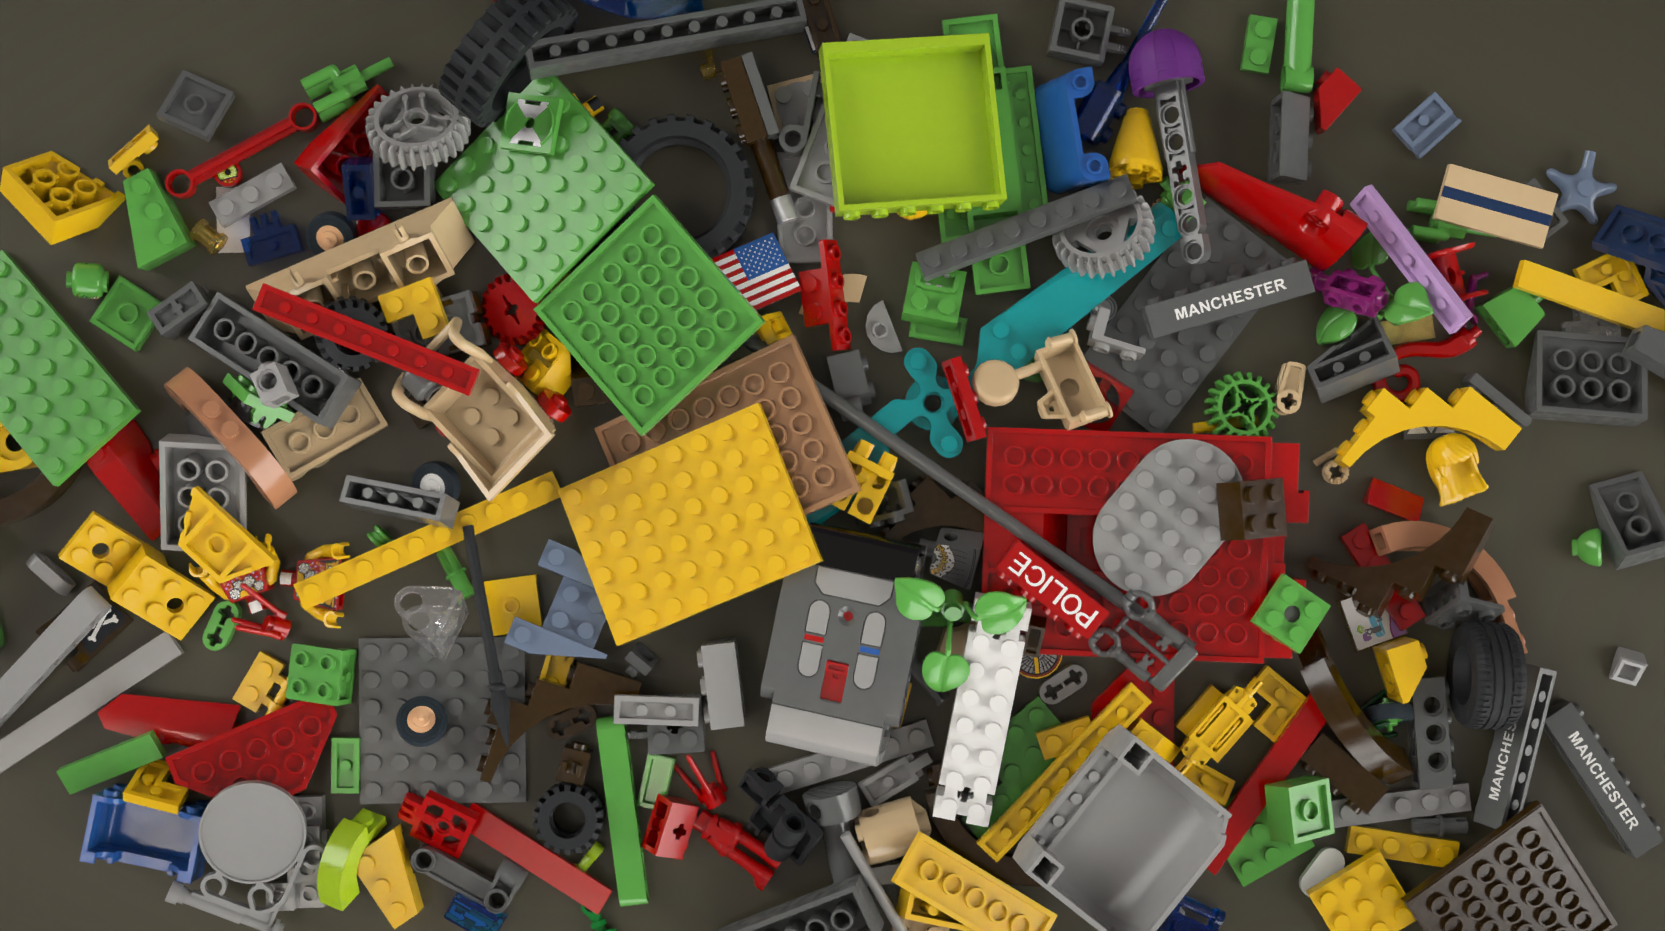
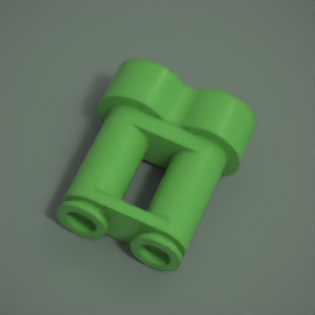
[601,107,636,143]

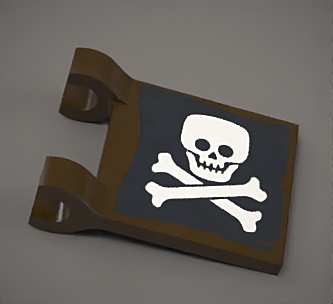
[35,580,134,672]

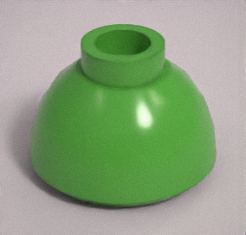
[1572,528,1603,567]

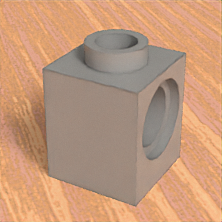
[250,361,299,409]

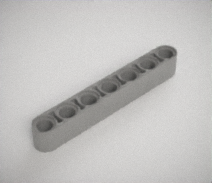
[0,586,112,727]

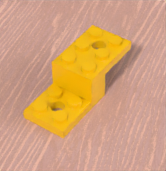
[58,511,215,641]

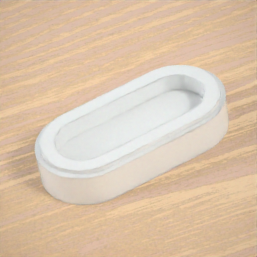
[1299,847,1345,897]

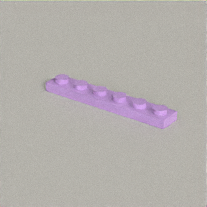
[1350,184,1473,335]

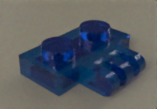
[240,210,304,267]

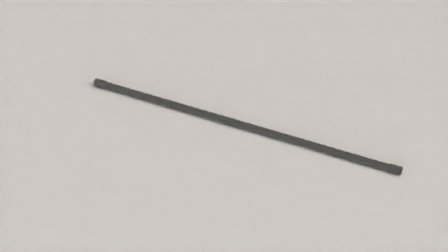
[742,335,1197,651]

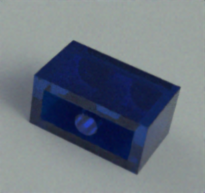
[341,157,382,220]

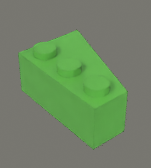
[123,168,197,271]

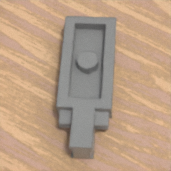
[858,750,933,807]

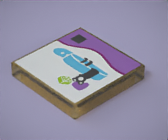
[1336,594,1409,652]

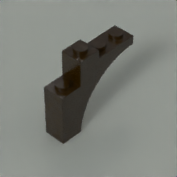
[878,476,985,542]

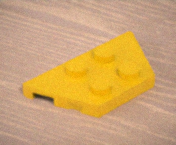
[178,486,279,584]

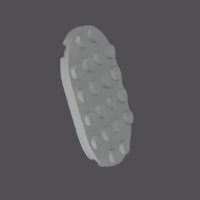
[1093,439,1242,596]

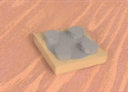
[767,72,824,133]

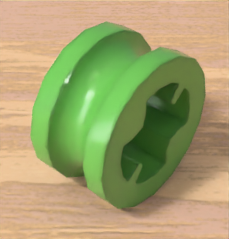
[366,524,394,547]

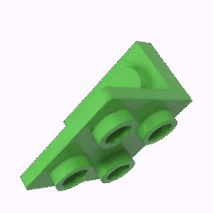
[286,643,358,706]

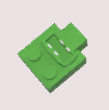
[901,261,967,330]

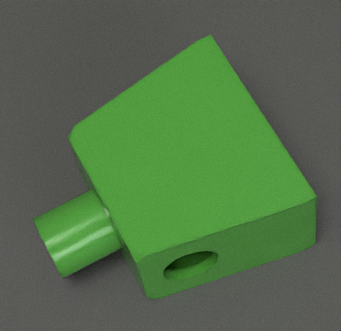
[1474,286,1545,348]

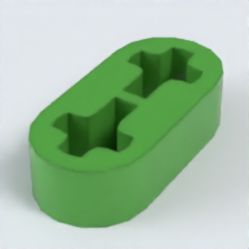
[202,600,242,651]

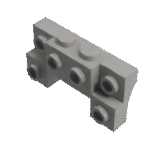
[265,794,331,911]

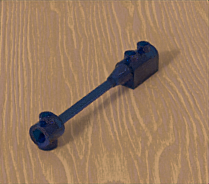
[1076,0,1168,146]

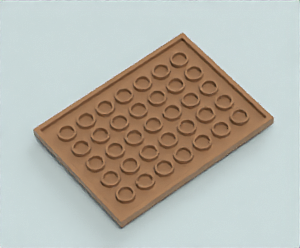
[594,334,862,516]

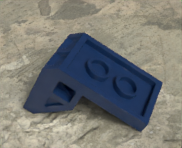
[1592,204,1665,307]

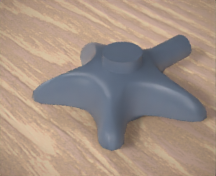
[1546,150,1617,225]

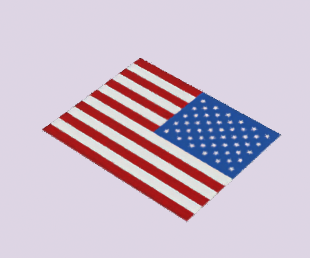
[712,233,802,310]

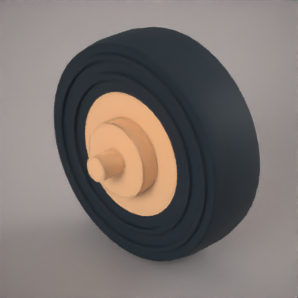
[306,211,357,255]
[396,696,448,747]

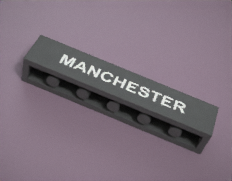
[1140,257,1315,340]
[1473,663,1557,829]
[1543,699,1664,859]

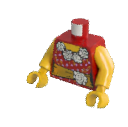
[189,534,281,614]
[280,542,350,629]

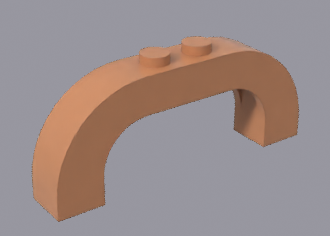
[164,367,297,510]

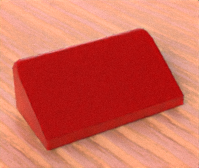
[1362,477,1424,521]

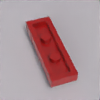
[941,356,987,443]

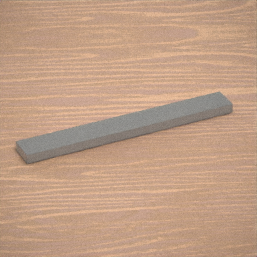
[0,632,184,774]

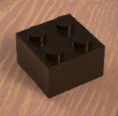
[1216,478,1288,541]

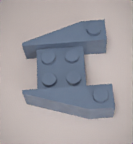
[504,539,608,659]

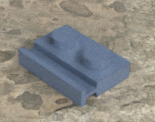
[1391,92,1462,160]

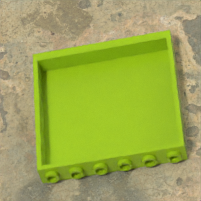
[819,33,1007,220]

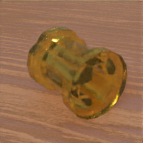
[189,219,228,255]

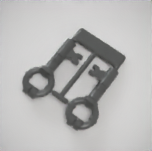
[1088,589,1198,692]

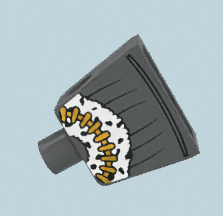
[919,528,984,590]

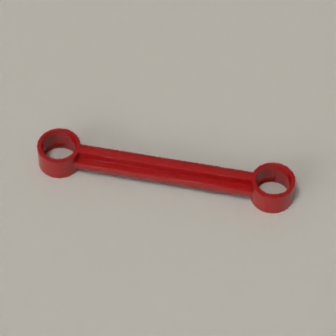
[165,102,320,199]

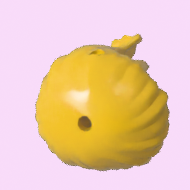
[1426,433,1489,507]

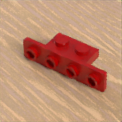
[798,239,851,351]

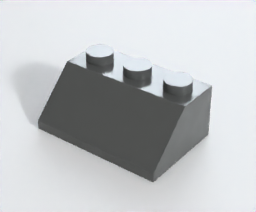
[1268,91,1314,184]

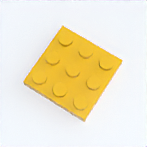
[1306,848,1415,931]

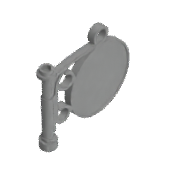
[165,780,325,931]

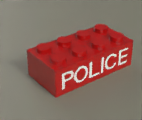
[996,539,1110,640]

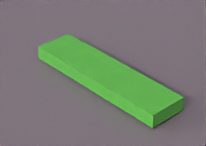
[56,730,167,795]

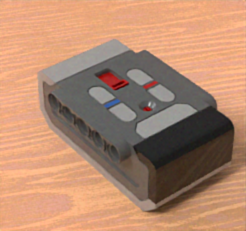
[760,522,927,767]

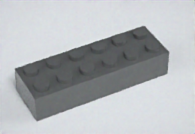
[188,292,362,429]
[714,873,884,931]

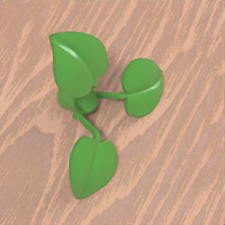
[1316,232,1434,346]
[894,577,1027,692]

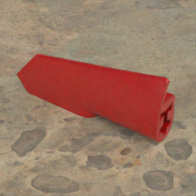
[97,693,241,747]

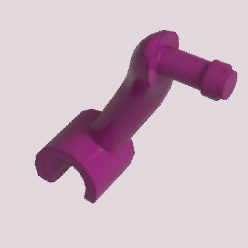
[1461,271,1489,329]

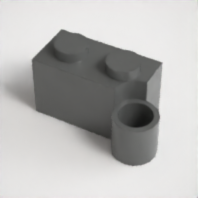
[826,349,876,422]

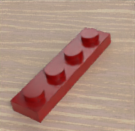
[1339,522,1426,631]

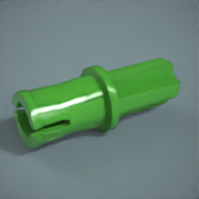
[436,547,474,601]

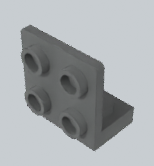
[1422,580,1505,631]

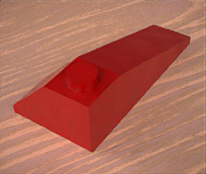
[294,85,389,205]
[86,419,161,541]

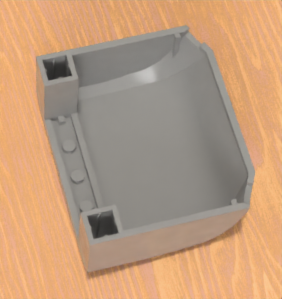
[1013,724,1232,931]

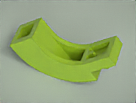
[317,808,387,911]

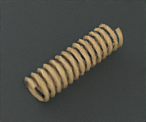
[1313,447,1337,466]

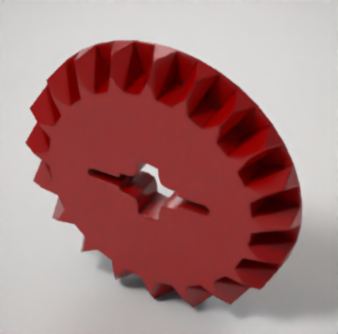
[481,274,546,345]

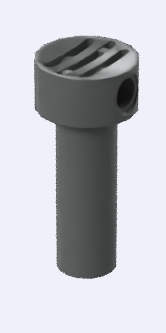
[802,781,869,889]

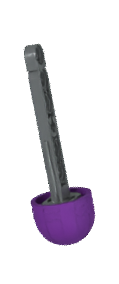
[1129,29,1211,265]

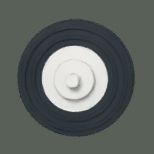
[411,461,461,500]

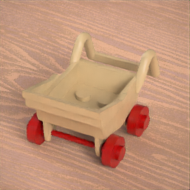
[392,317,572,501]

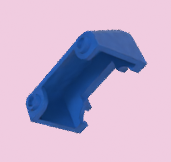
[1034,66,1111,194]

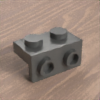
[856,479,914,528]

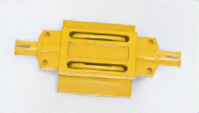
[1175,676,1263,775]

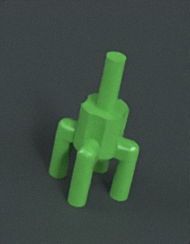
[300,57,394,123]
[1405,197,1496,244]

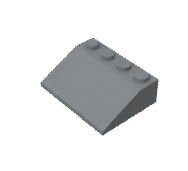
[159,433,247,551]

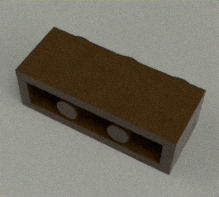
[1300,733,1389,815]

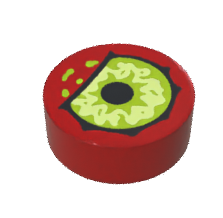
[214,164,243,188]

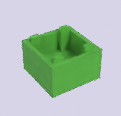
[1264,775,1335,844]

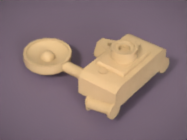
[971,329,1113,431]

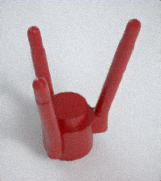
[231,583,291,641]
[674,750,728,810]

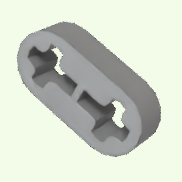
[26,551,76,596]
[1038,664,1087,704]

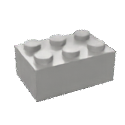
[697,637,746,730]

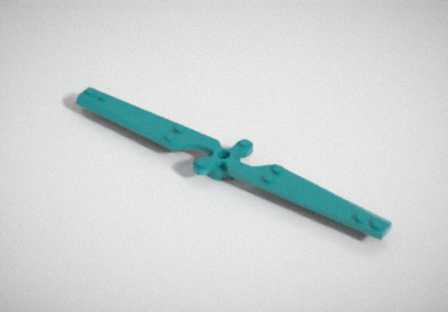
[806,202,1189,530]

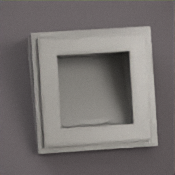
[1609,647,1648,686]

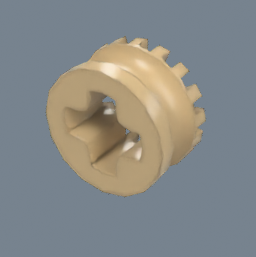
[1322,460,1349,484]

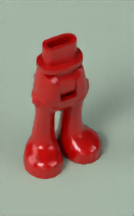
[693,809,781,891]

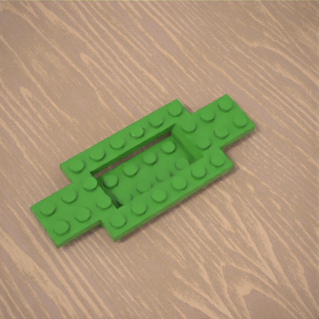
[937,14,1048,296]

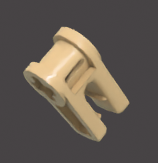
[1271,362,1306,415]

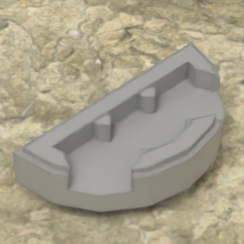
[865,300,903,354]

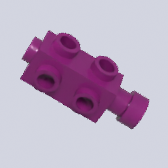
[1309,268,1389,318]

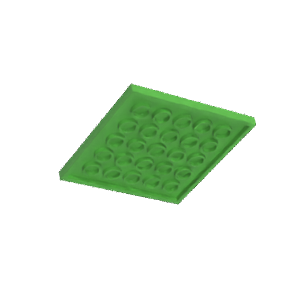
[435,76,655,304]
[533,195,766,436]

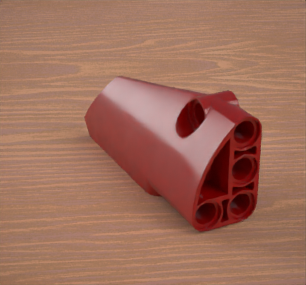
[1179,162,1368,271]

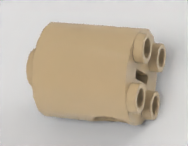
[854,796,932,865]

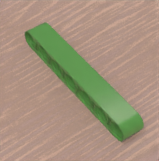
[596,716,649,907]

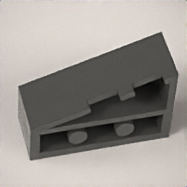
[1307,315,1400,404]

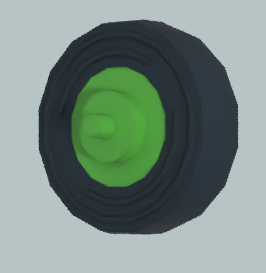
[1362,698,1414,732]

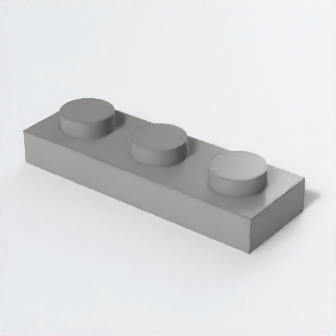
[209,163,297,228]
[613,694,700,726]

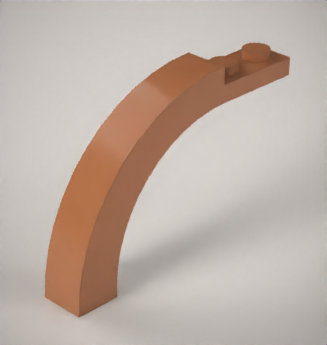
[1369,521,1528,654]

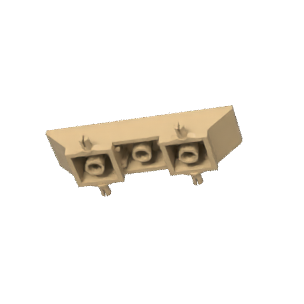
[246,197,475,340]

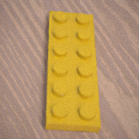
[891,831,1058,931]

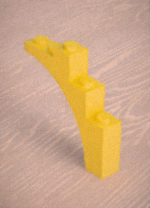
[1334,387,1522,468]

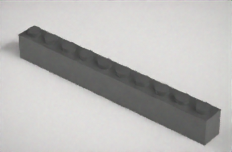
[525,0,807,80]

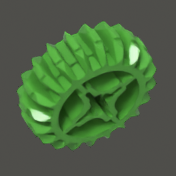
[1204,371,1279,437]

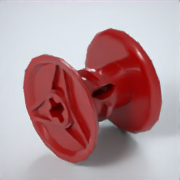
[1427,242,1489,301]

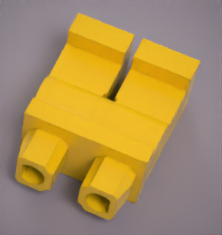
[832,439,897,524]

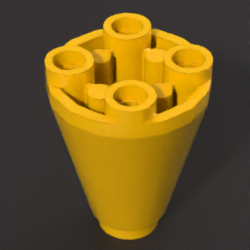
[1108,108,1163,190]

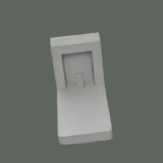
[1086,307,1146,362]

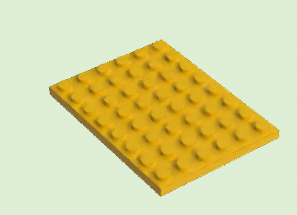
[558,403,823,646]

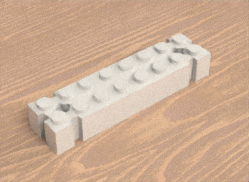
[933,592,1032,827]

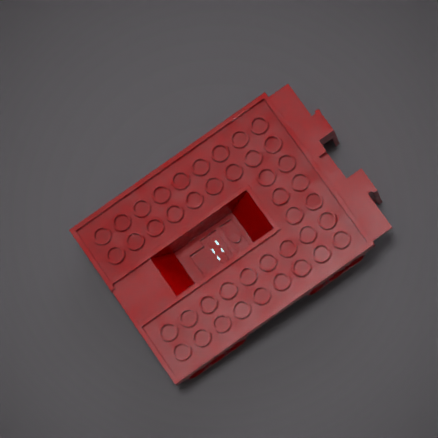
[982,427,1309,664]

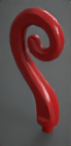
[1371,325,1482,403]

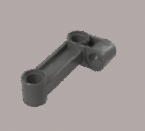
[411,844,529,914]

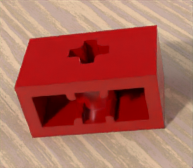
[641,794,699,860]

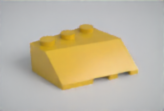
[0,151,126,245]

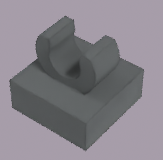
[624,642,660,678]

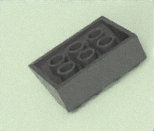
[1525,330,1648,427]

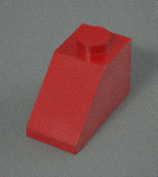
[1313,67,1362,135]

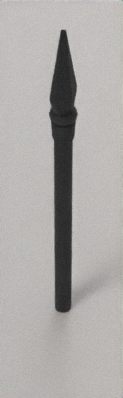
[462,525,510,746]

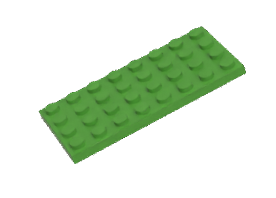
[0,250,141,487]

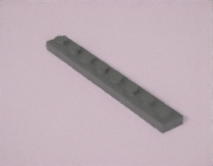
[915,174,1137,282]

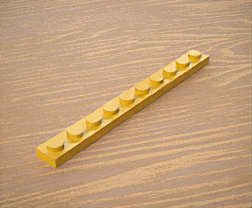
[293,471,560,610]

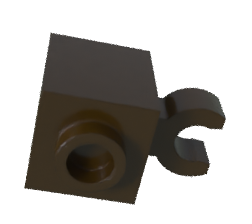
[556,741,594,786]

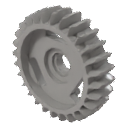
[365,82,471,171]
[1052,190,1156,279]

